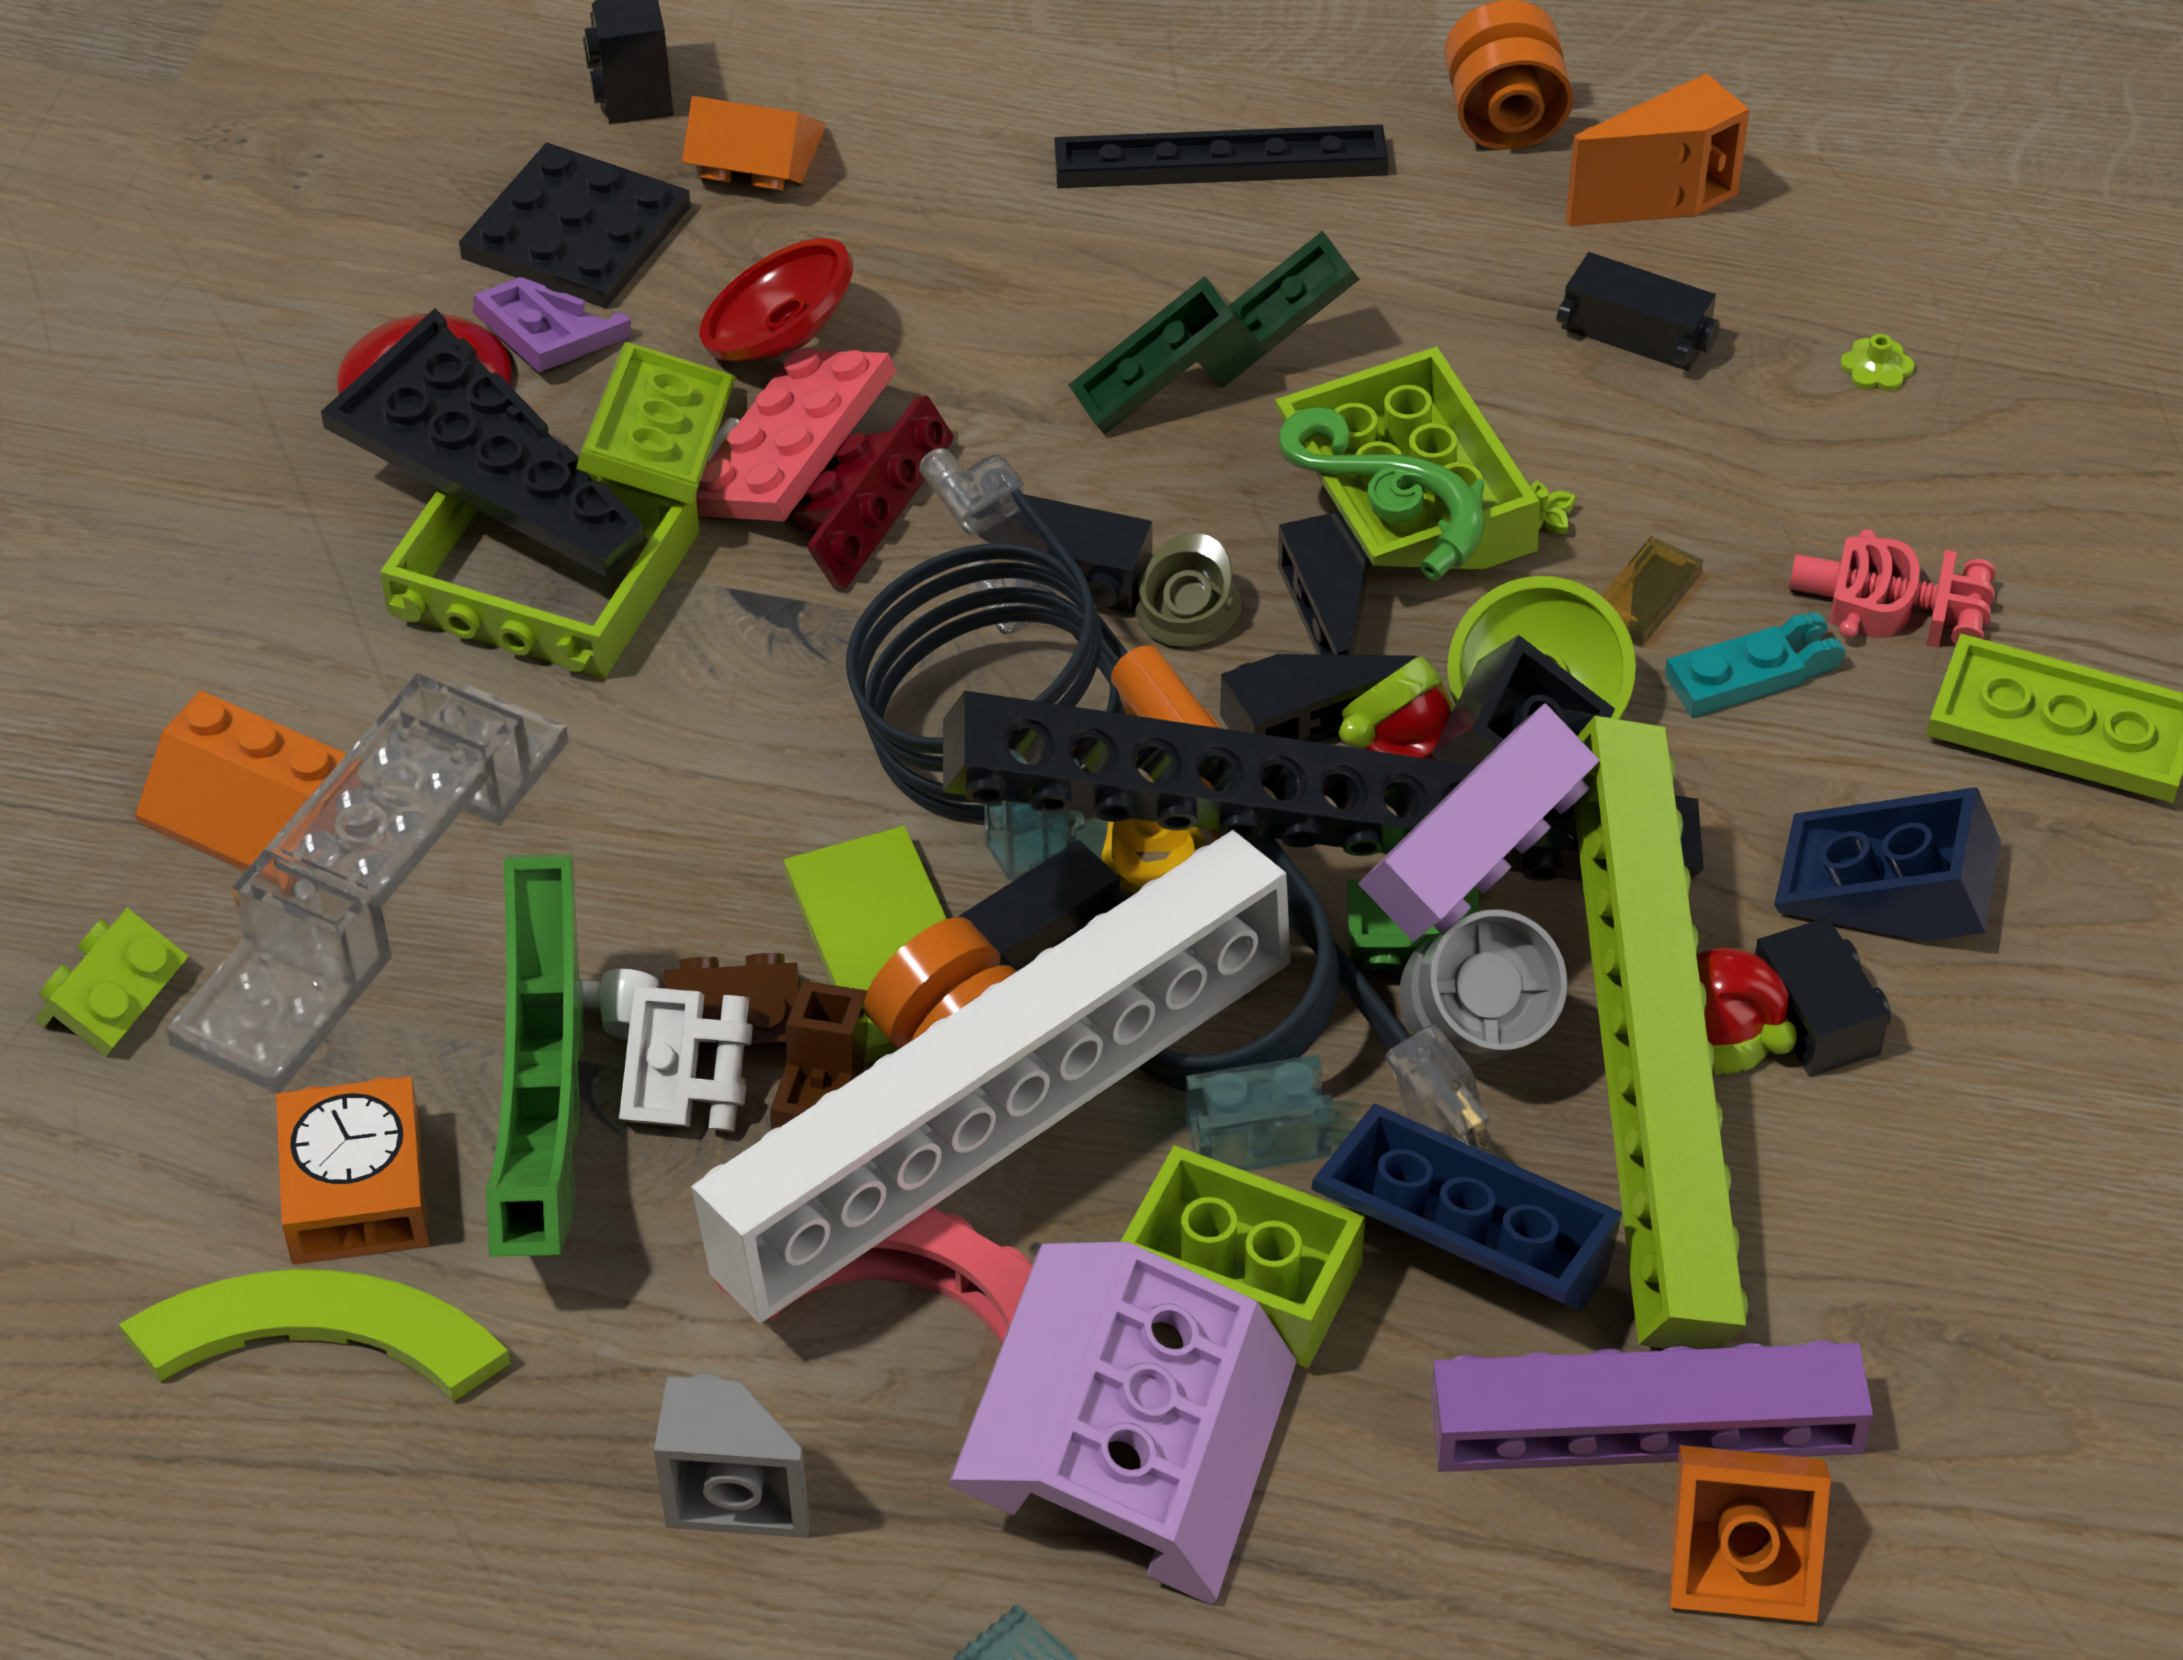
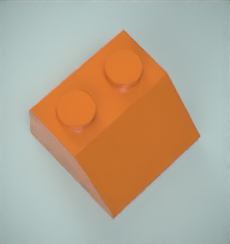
[682,96,825,191]
[1669,1445,1831,1622]

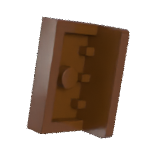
[665,953,800,1050]

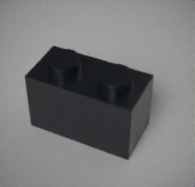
[1755,917,1891,1077]

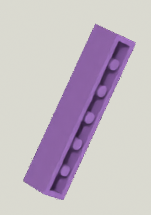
[1430,1340,1873,1472]

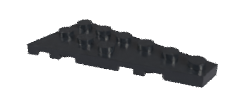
[321,308,644,577]

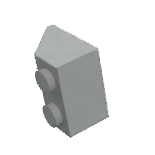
[654,1374,810,1538]

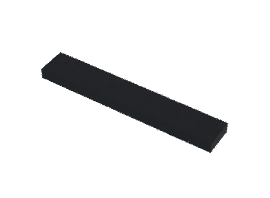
[1054,124,1388,188]

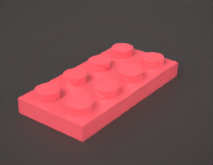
[696,348,897,521]

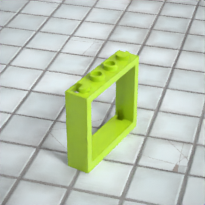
[380,472,700,679]

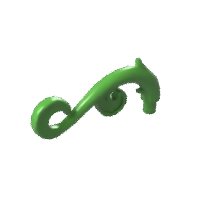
[1279,407,1485,581]

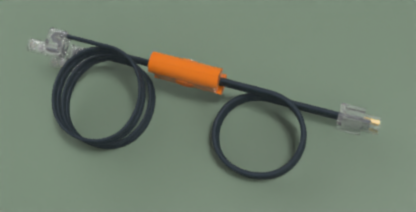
[846,448,1499,1158]

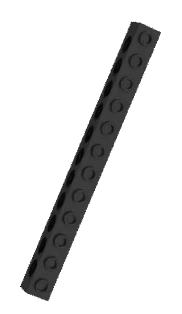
[943,691,1704,881]

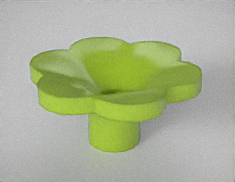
[1840,333,1915,392]

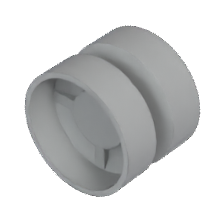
[1400,909,1567,1066]

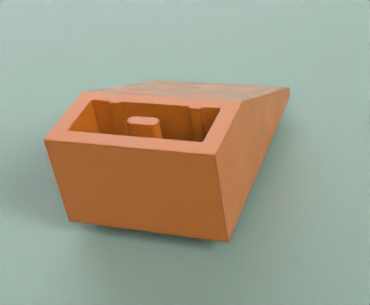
[1565,73,1750,226]

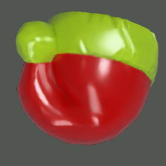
[1338,656,1454,760]
[1696,947,1797,1075]

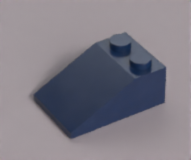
[1774,787,2001,941]

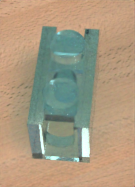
[1186,1054,1334,1170]

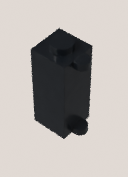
[1556,252,1720,372]
[958,839,1128,971]

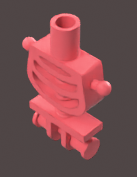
[1789,529,1996,648]

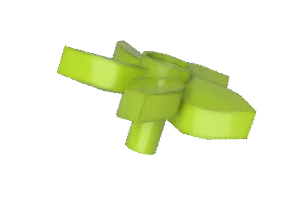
[1530,480,1576,534]

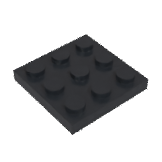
[459,142,691,309]

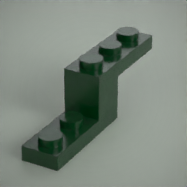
[1068,231,1360,434]

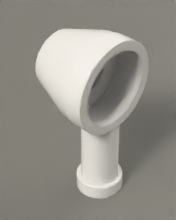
[582,969,666,1040]

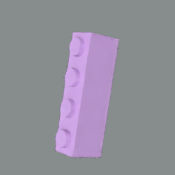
[1358,703,1600,942]

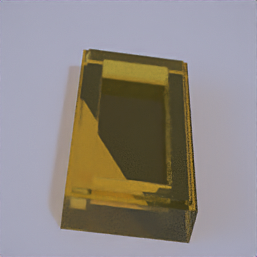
[1601,536,1704,648]

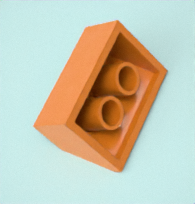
[135,690,366,892]

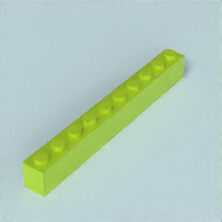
[1573,716,1748,1350]

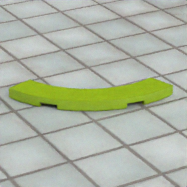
[119,1269,511,1402]

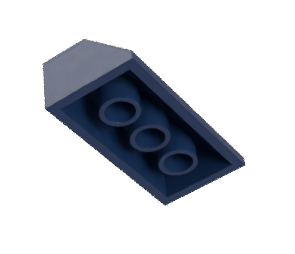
[1311,1103,1623,1312]

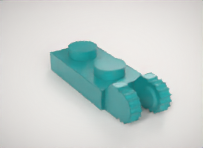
[1664,611,1846,718]

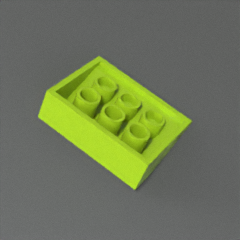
[1275,346,1540,569]

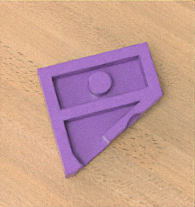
[473,277,631,373]

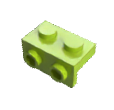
[34,907,189,1057]

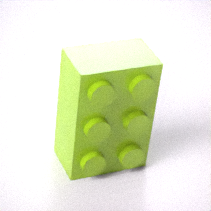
[1120,1145,1366,1369]

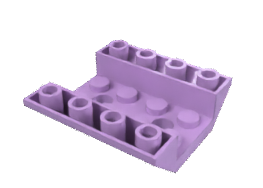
[948,1242,1297,1605]

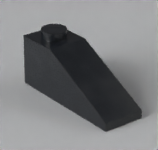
[976,485,1153,613]
[1278,511,1373,655]
[1220,654,1417,743]

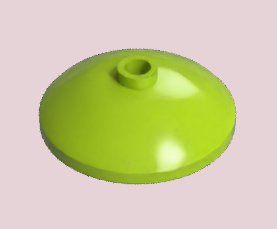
[1447,576,1636,719]

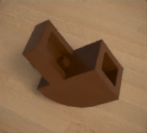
[770,980,868,1129]

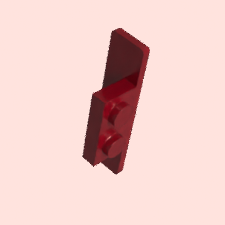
[791,395,954,590]

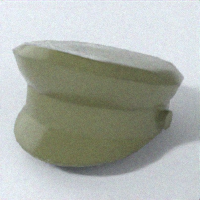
[1135,533,1243,647]

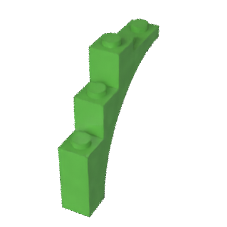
[486,854,585,1257]

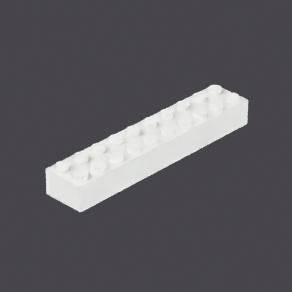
[691,830,1291,1324]

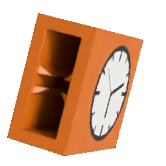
[276,1076,429,1265]

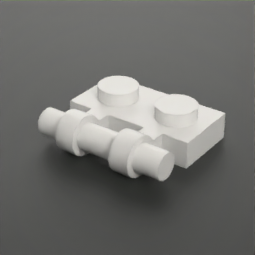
[619,986,753,1132]

